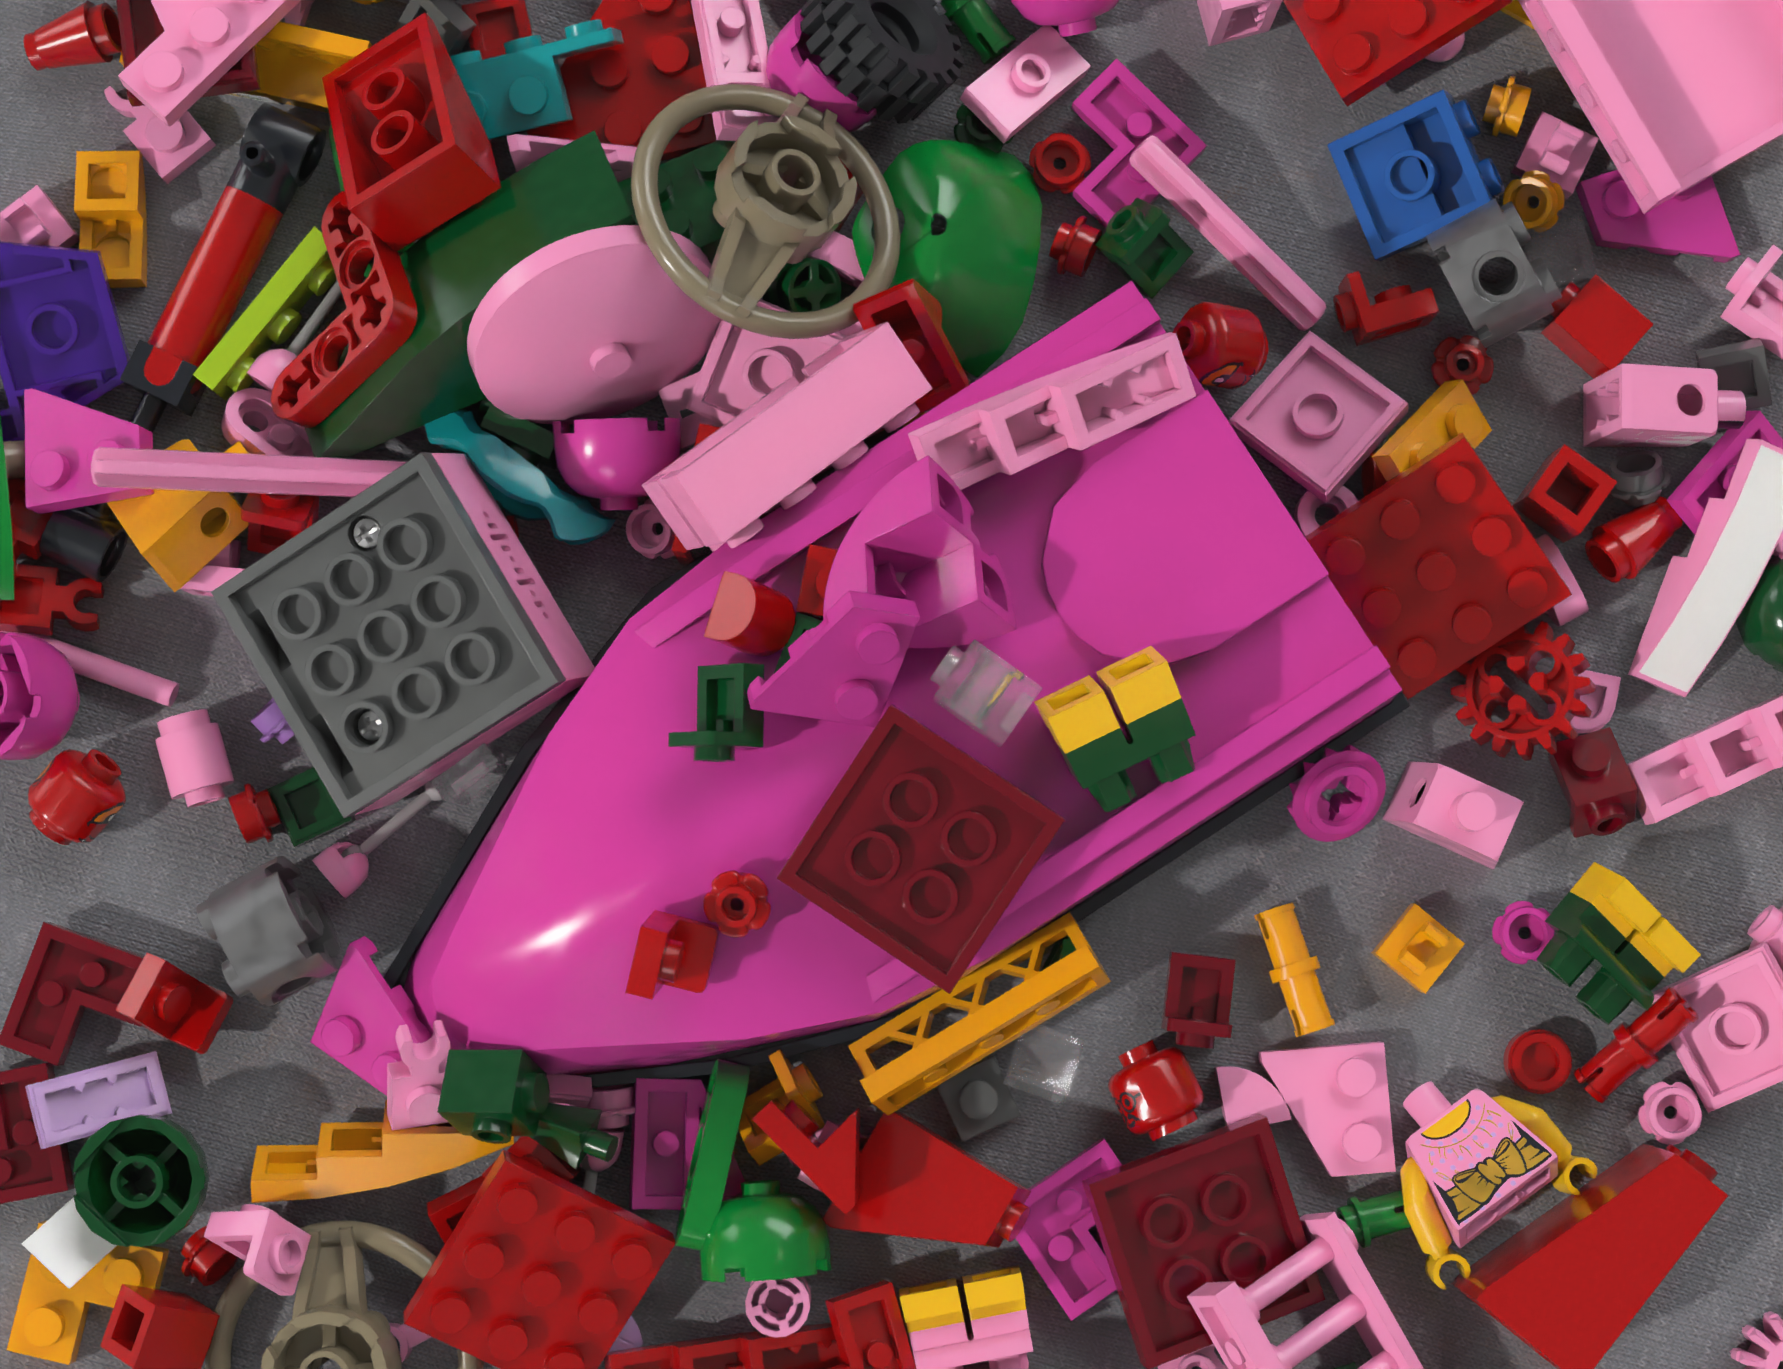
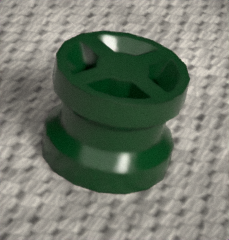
[763,257,842,312]

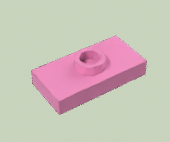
[960,25,1091,144]

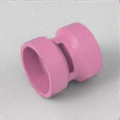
[745,1276,812,1338]

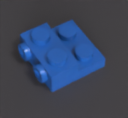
[1327,89,1505,261]

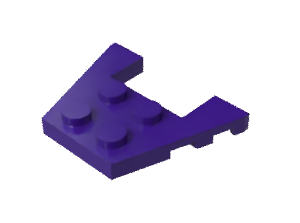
[0,241,130,441]

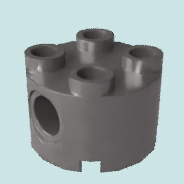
[1426,199,1562,348]
[196,856,342,1006]

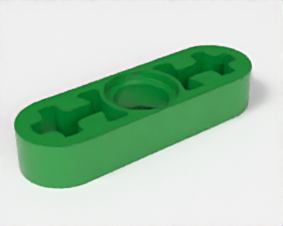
[675,1059,750,1251]

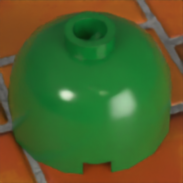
[700,1180,831,1282]

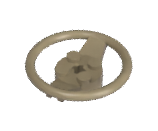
[631,84,900,339]
[205,1220,484,1369]

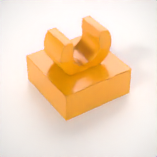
[1371,903,1465,994]

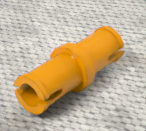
[1254,902,1335,1037]

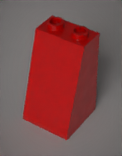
[1451,1143,1729,1369]

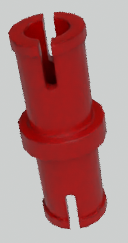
[1574,987,1699,1103]

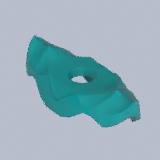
[425,408,616,545]

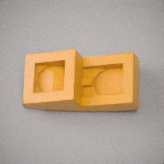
[74,150,147,288]

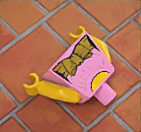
[1400,1081,1598,1290]

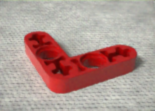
[271,191,418,428]

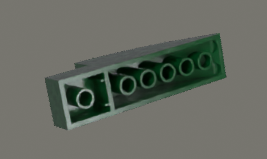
[305,130,792,458]

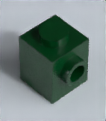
[437,1050,550,1144]

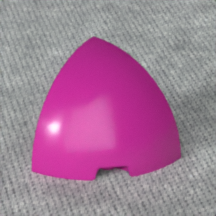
[823,455,1017,648]

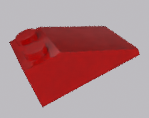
[322,13,501,252]

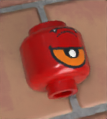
[1173,301,1269,390]
[28,749,126,845]

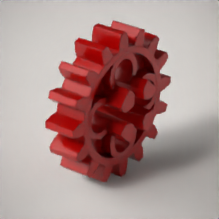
[1451,621,1596,761]

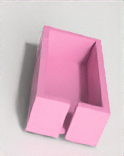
[641,322,932,552]

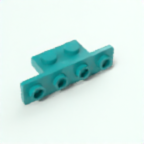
[450,19,624,141]

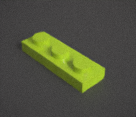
[193,226,336,400]

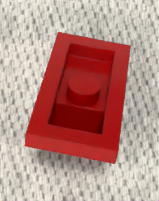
[853,278,969,414]
[752,1098,860,1215]

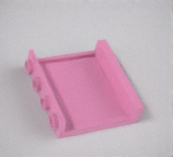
[1518,0,1783,214]

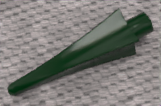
[529,1102,619,1170]

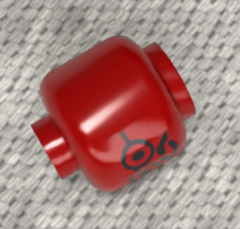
[1108,1040,1204,1141]

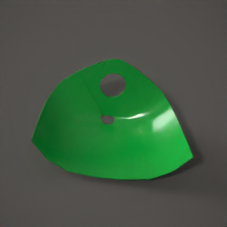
[852,140,1042,378]

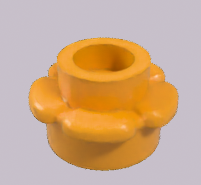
[1482,76,1532,137]
[1503,170,1565,233]

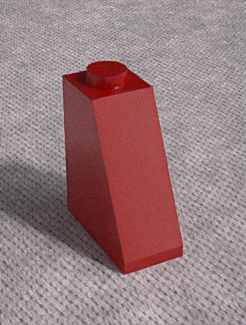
[823,1111,1031,1248]

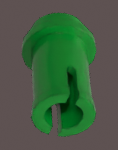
[940,0,1016,65]
[1337,1189,1411,1248]

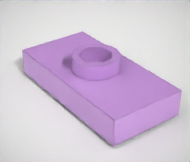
[25,1051,172,1149]

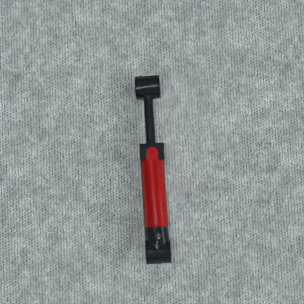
[39,103,326,582]

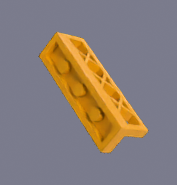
[119,21,372,113]
[848,912,1111,1116]

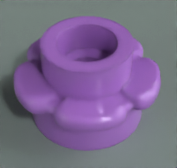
[250,698,295,744]

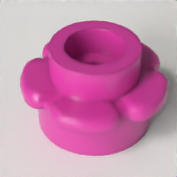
[1492,901,1555,964]

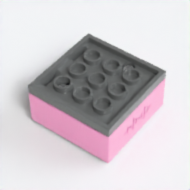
[211,452,595,818]

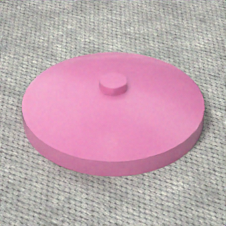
[467,225,721,425]

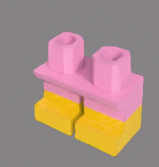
[899,1265,1033,1369]

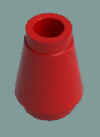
[23,1,122,71]
[1585,496,1683,583]

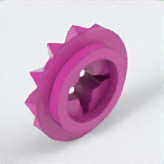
[1287,744,1386,842]

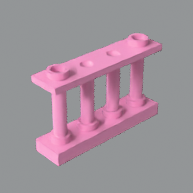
[1187,1212,1424,1369]

